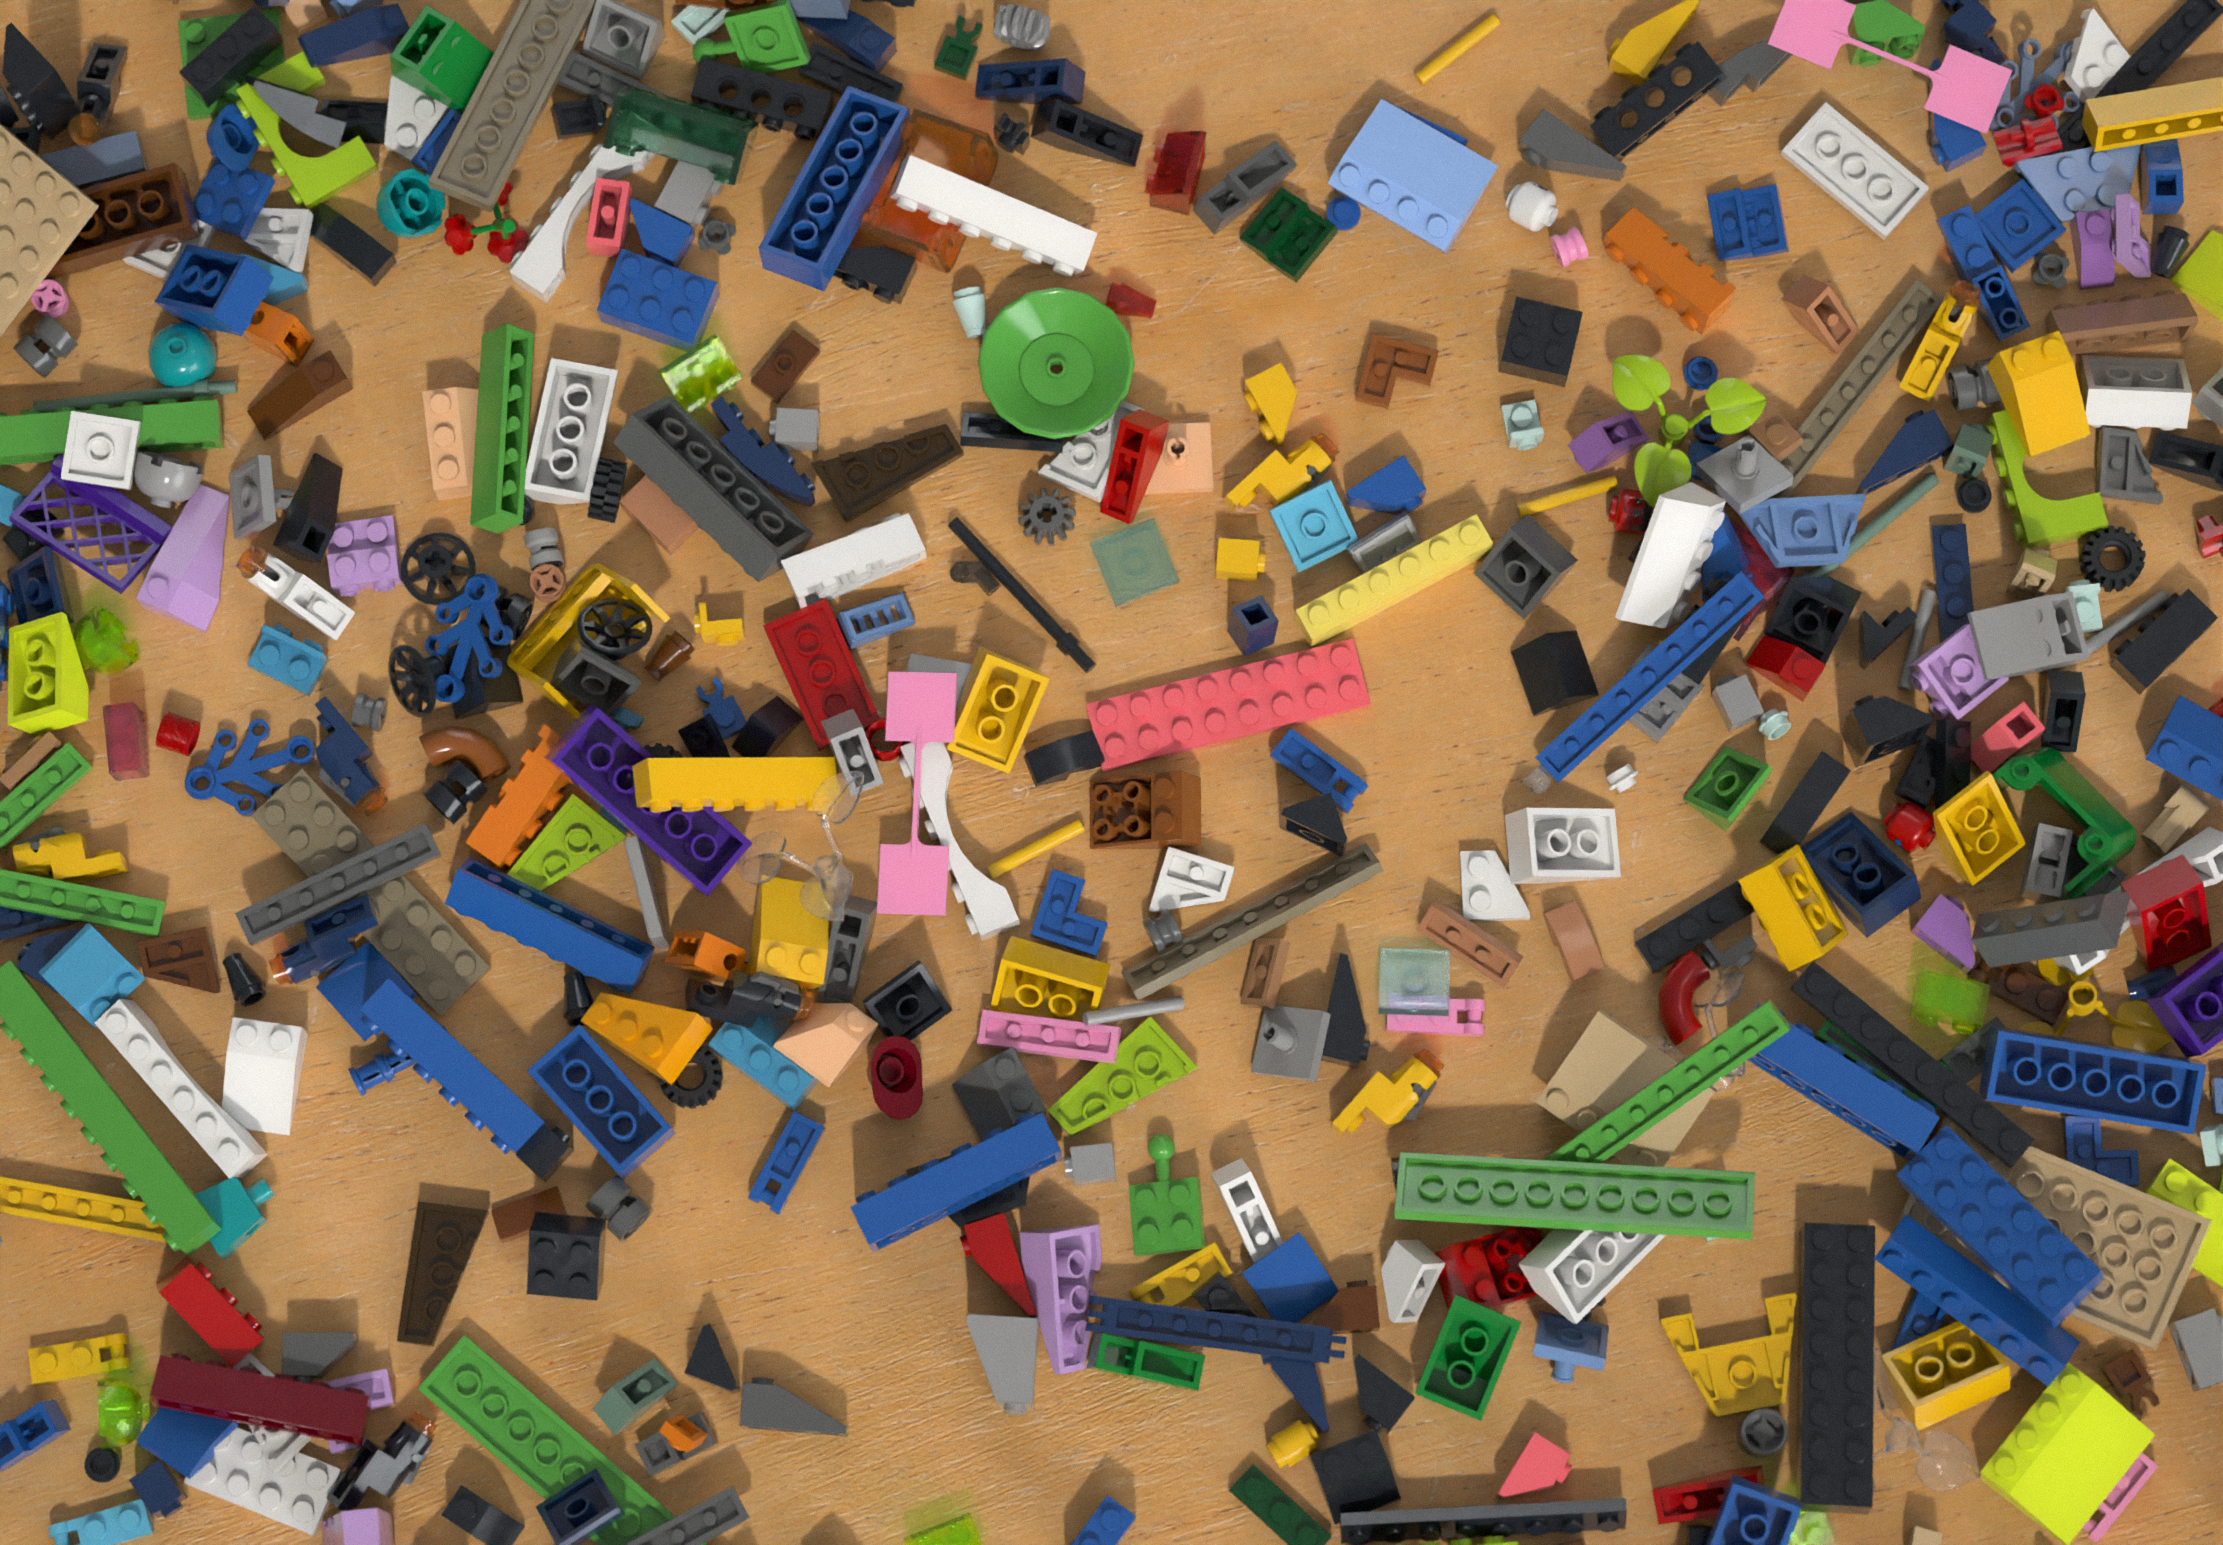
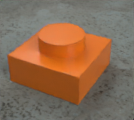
[659,1414,708,1453]

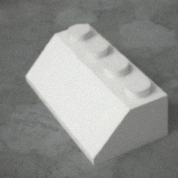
[525,358,619,505]
[1615,482,1726,629]
[1519,1228,1666,1324]

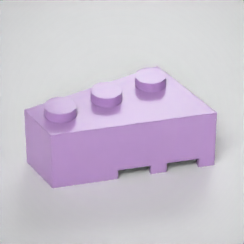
[322,1508,395,1545]

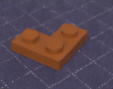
[1355,334,1439,409]

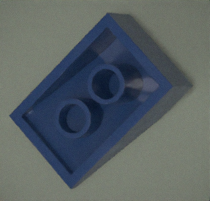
[1801,812,1921,938]

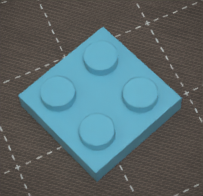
[1268,480,1359,572]

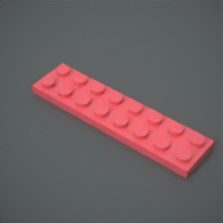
[1086,638,1371,772]

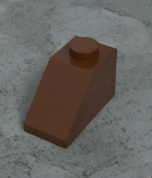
[1311,1280,1380,1335]

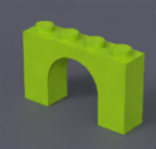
[235,51,378,210]
[1985,410,2109,551]

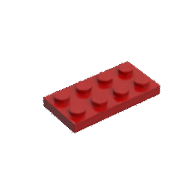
[763,598,880,751]

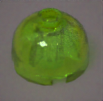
[73,606,141,675]
[98,1377,150,1449]

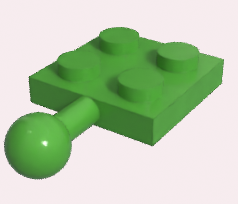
[692,0,811,74]
[1129,1134,1206,1257]

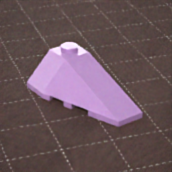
[136,484,230,633]
[1020,1224,1102,1375]

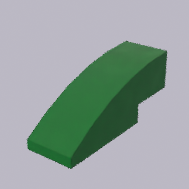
[1087,1333,1205,1391]

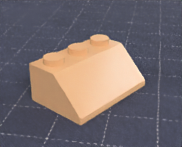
[422,387,478,500]

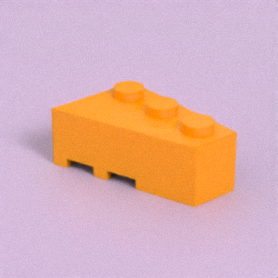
[580,993,713,1085]

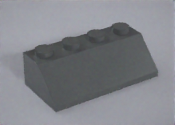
[1971,892,2130,968]

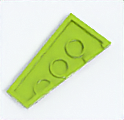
[1047,1016,1198,1137]

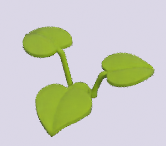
[1612,354,1766,507]

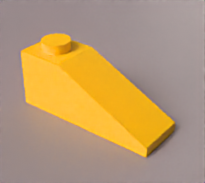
[1607,0,1700,87]

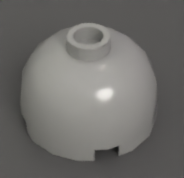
[133,450,205,508]

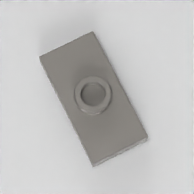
[1347,512,1423,575]

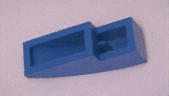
[0,1399,71,1472]

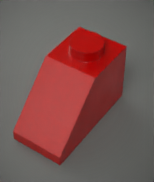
[1745,635,1826,702]

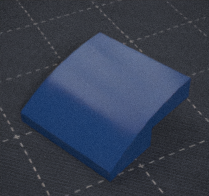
[1707,184,1789,261]
[316,941,417,1041]
[1242,1232,1339,1323]
[137,1407,238,1479]

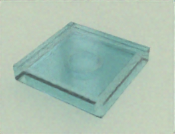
[1090,518,1179,607]
[1379,948,1450,1016]

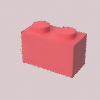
[586,178,634,258]

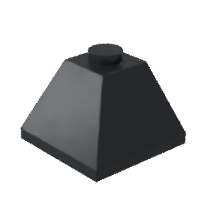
[1764,577,1862,664]

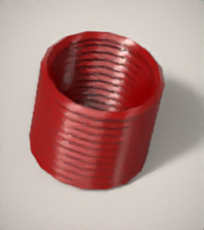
[156,712,201,757]
[866,718,905,761]

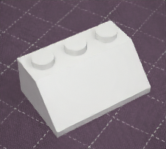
[2080,355,2192,430]

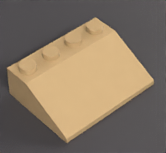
[1536,1009,1717,1167]

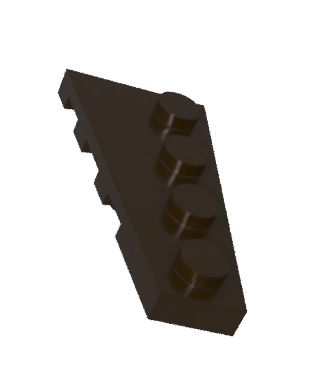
[811,424,964,523]
[397,1201,489,1347]

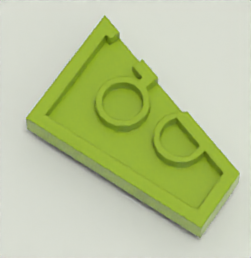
[507,794,627,892]

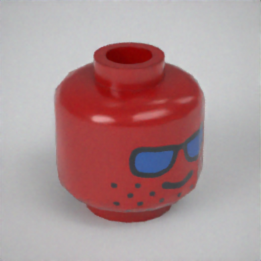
[1883,801,1936,853]

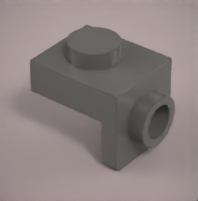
[1700,935,1757,975]

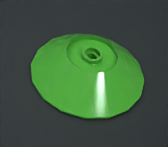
[978,287,1135,439]

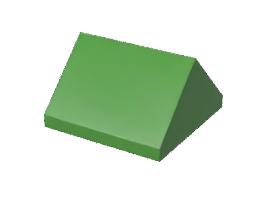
[1684,746,1773,832]

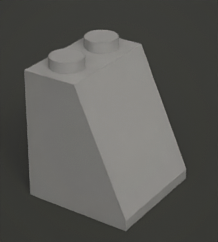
[966,1314,1039,1416]

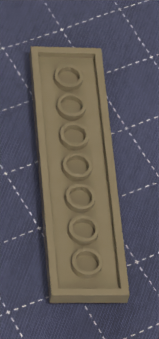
[428,0,596,212]
[251,769,491,1016]

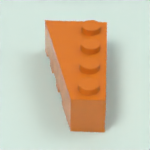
[1603,206,1736,335]
[465,724,574,872]

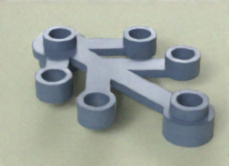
[1989,39,2081,133]

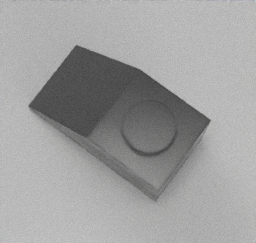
[282,1332,358,1384]

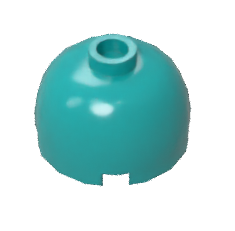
[376,168,446,239]
[148,322,218,387]

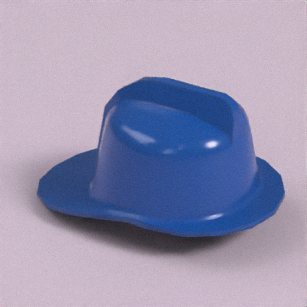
[206,103,260,172]

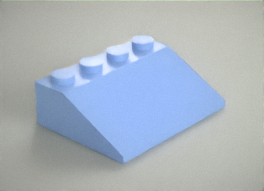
[1327,99,1499,254]

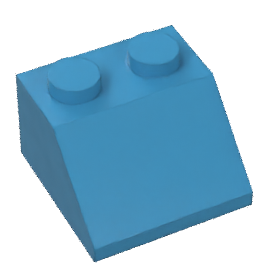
[38,923,146,1028]

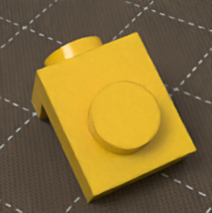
[693,602,745,646]

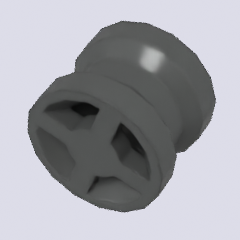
[352,693,388,732]
[1143,909,1183,953]

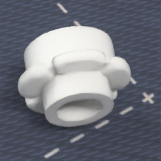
[1606,764,1639,794]

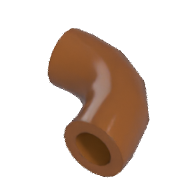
[419,726,511,782]

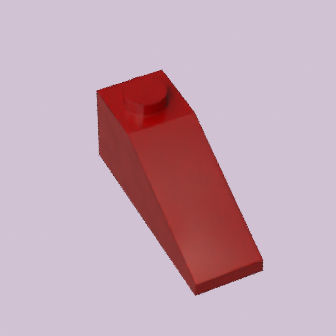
[1100,409,1169,524]
[959,1213,1037,1318]
[1652,1465,1766,1525]

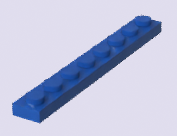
[1535,570,1765,783]

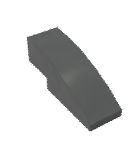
[1707,39,1793,106]
[1193,140,1297,235]

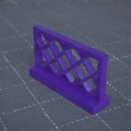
[9,454,172,594]

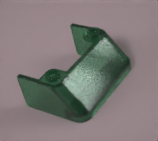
[603,86,759,185]

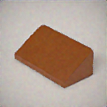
[491,1186,567,1243]

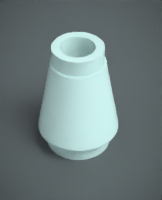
[952,286,986,339]

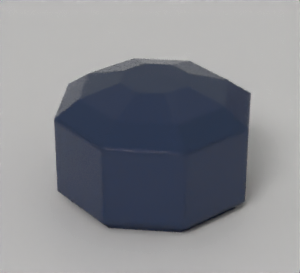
[1692,409,1724,445]

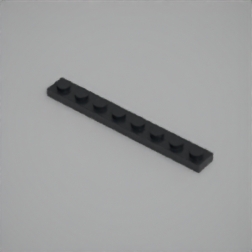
[1790,961,2034,1169]
[1340,1498,1627,1545]

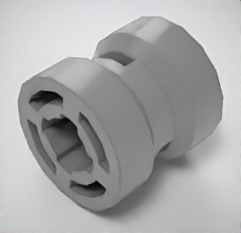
[523,528,564,571]

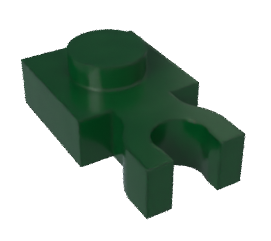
[934,16,983,81]

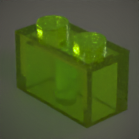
[1909,970,1991,1034]

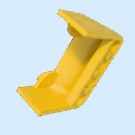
[507,563,670,720]

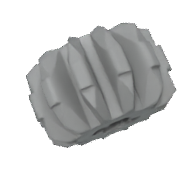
[993,4,1051,51]

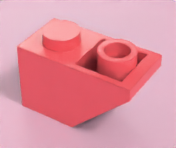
[1971,702,2046,774]

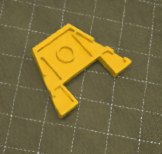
[1659,1292,1797,1418]

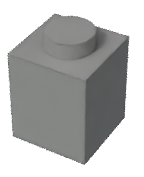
[769,407,820,452]
[1711,674,1764,732]
[1064,1143,1116,1186]

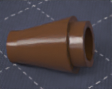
[644,630,695,682]

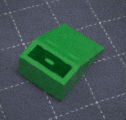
[390,5,494,115]

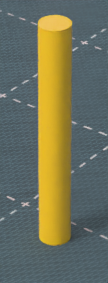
[1414,14,1500,85]
[1516,475,1618,518]
[986,819,1085,879]

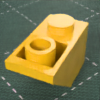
[1242,362,1297,448]

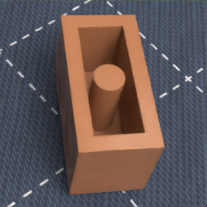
[619,475,699,556]

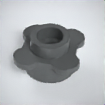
[698,218,736,255]
[2032,252,2069,289]

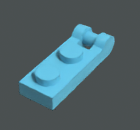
[47,1499,154,1545]

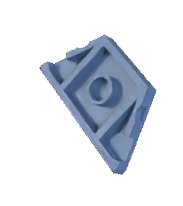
[2013,144,2142,223]
[1739,494,1866,568]

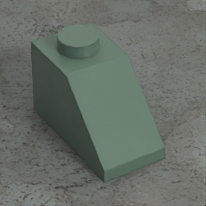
[1943,423,1995,479]
[592,1358,678,1435]

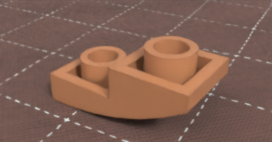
[1543,900,1605,980]

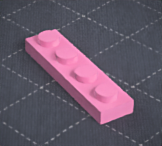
[977,1010,1121,1064]

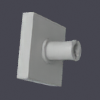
[1695,435,1794,514]
[229,455,294,540]
[1251,1005,1331,1082]

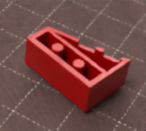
[156,1255,263,1368]

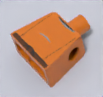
[243,301,315,368]
[664,930,748,983]

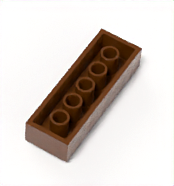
[44,163,201,280]

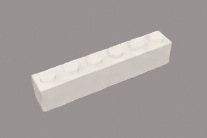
[890,155,1098,277]

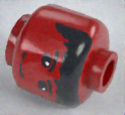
[1608,489,1655,536]

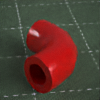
[1658,950,1711,1047]

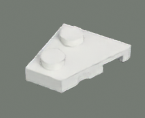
[1148,847,1235,912]

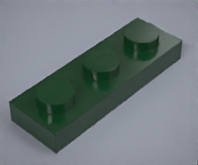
[1229,1464,1332,1545]

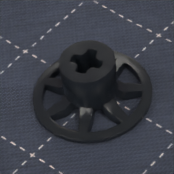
[401,533,476,605]
[577,598,653,661]
[388,645,448,717]

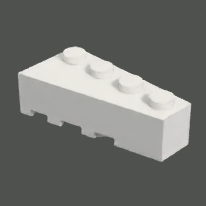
[781,513,927,609]

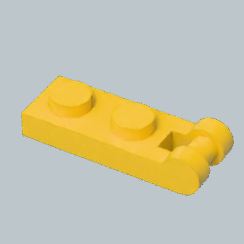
[1129,1242,1232,1307]
[28,1333,130,1385]

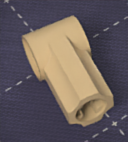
[2140,784,2210,856]

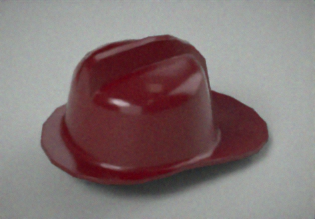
[867,1036,923,1120]

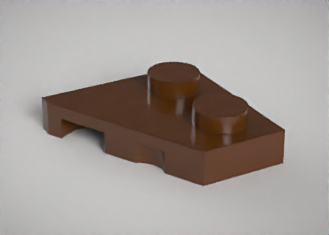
[136,927,221,993]

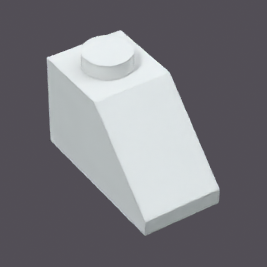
[1381,1239,1445,1323]

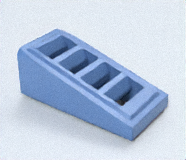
[836,592,915,650]

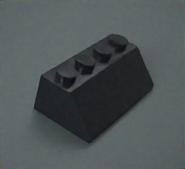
[2,23,76,140]

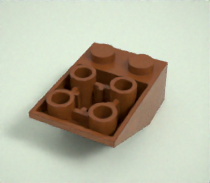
[1090,770,1201,849]

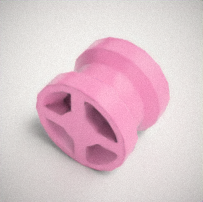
[1549,227,1588,268]
[31,280,70,319]

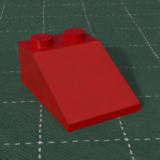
[2120,854,2212,972]

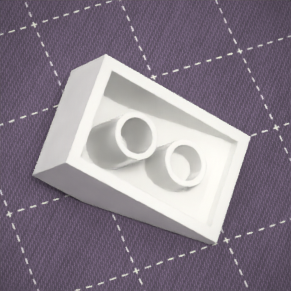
[1505,808,1621,884]
[222,1017,308,1136]

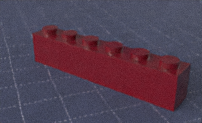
[150,1353,372,1447]

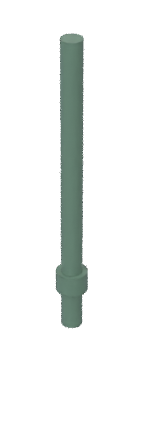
[33,379,238,413]
[1776,473,1939,605]

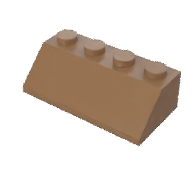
[2045,290,2198,356]

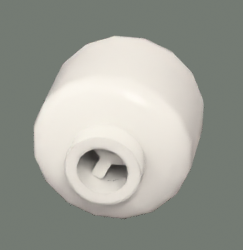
[1506,181,1558,232]

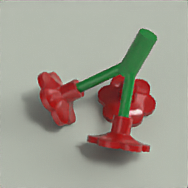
[444,180,529,264]

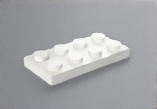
[1781,102,1929,240]
[183,1427,343,1536]

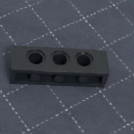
[1590,41,1727,161]
[691,58,834,141]

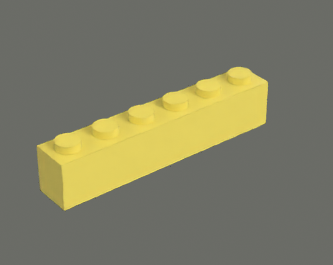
[1294,514,1493,648]

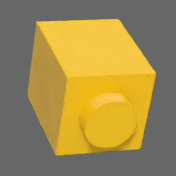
[1216,538,1266,582]

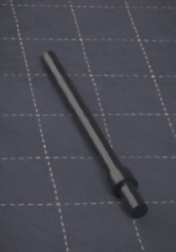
[948,517,1096,673]

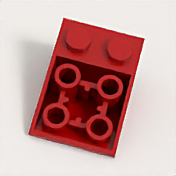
[1434,1226,1542,1310]

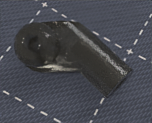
[949,561,1001,596]

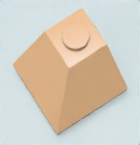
[773,1003,878,1087]

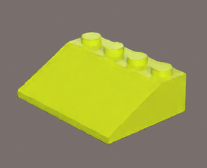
[1980,1362,2155,1545]

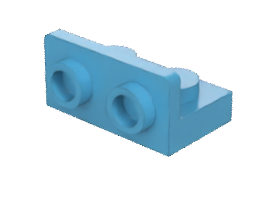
[247,624,329,697]

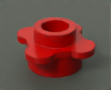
[2024,83,2065,120]

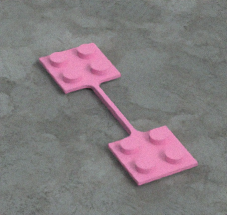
[1767,0,2012,134]
[877,671,957,916]

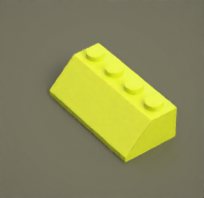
[2144,1159,2223,1288]

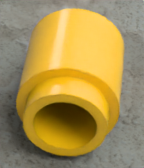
[1265,1419,1321,1469]

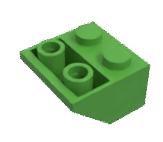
[1846,0,1926,67]

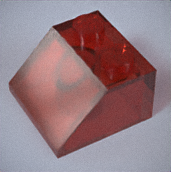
[1145,131,1207,216]

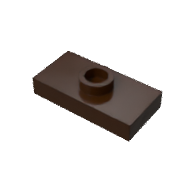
[751,329,820,404]

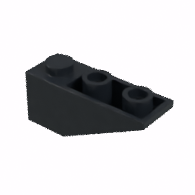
[833,246,917,304]
[273,453,343,563]

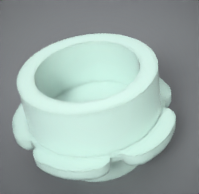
[1758,709,1792,740]

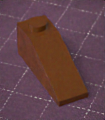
[247,350,353,441]

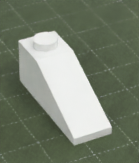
[1210,1158,1283,1264]

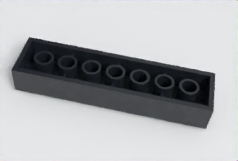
[1796,1222,1875,1514]

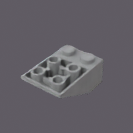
[1967,592,2089,680]

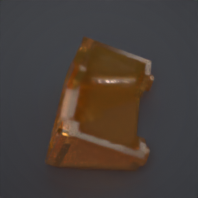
[861,109,998,273]

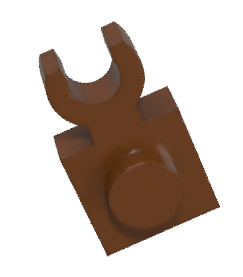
[2100,1349,2160,1417]

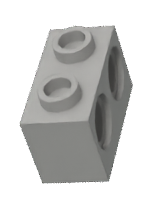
[2019,823,2073,903]

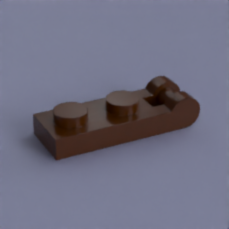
[1967,954,2069,1026]

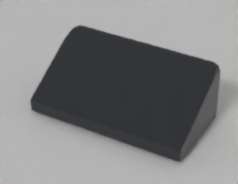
[320,100,388,144]

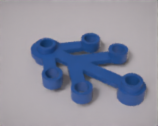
[425,573,513,703]
[185,719,316,817]

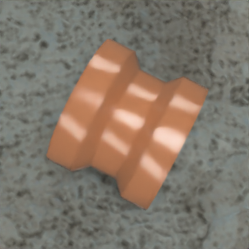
[530,564,567,604]

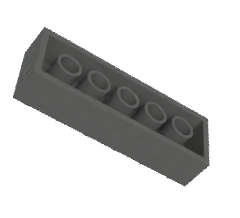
[613,395,814,582]

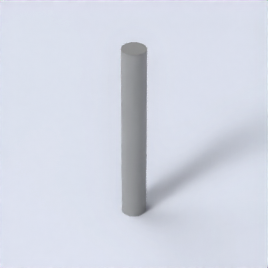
[1897,589,1937,691]
[2085,590,2169,655]
[1083,996,1184,1026]

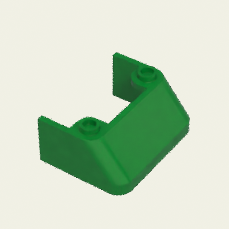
[1992,747,2136,901]

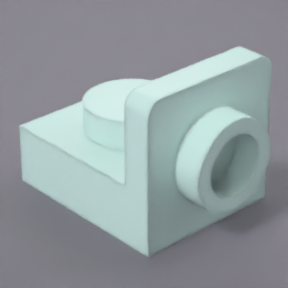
[1501,400,1544,451]
[2062,580,2103,633]
[2200,1123,2223,1167]

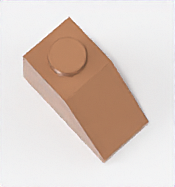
[1781,275,1859,354]

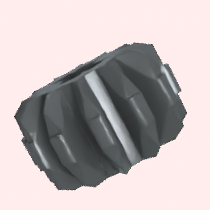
[1018,487,1076,547]

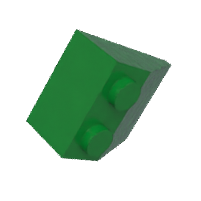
[1415,1294,1522,1421]

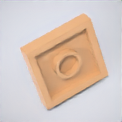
[1145,422,1214,495]

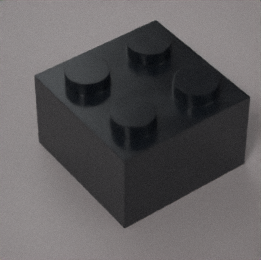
[1499,297,1583,387]
[527,1212,606,1301]

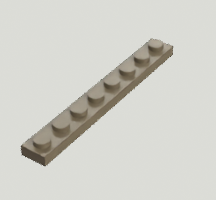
[1768,280,1944,499]
[1121,843,1383,1001]

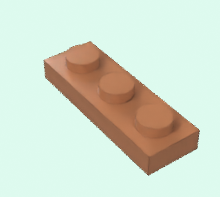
[1417,899,1524,987]

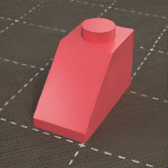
[1496,1432,1572,1499]

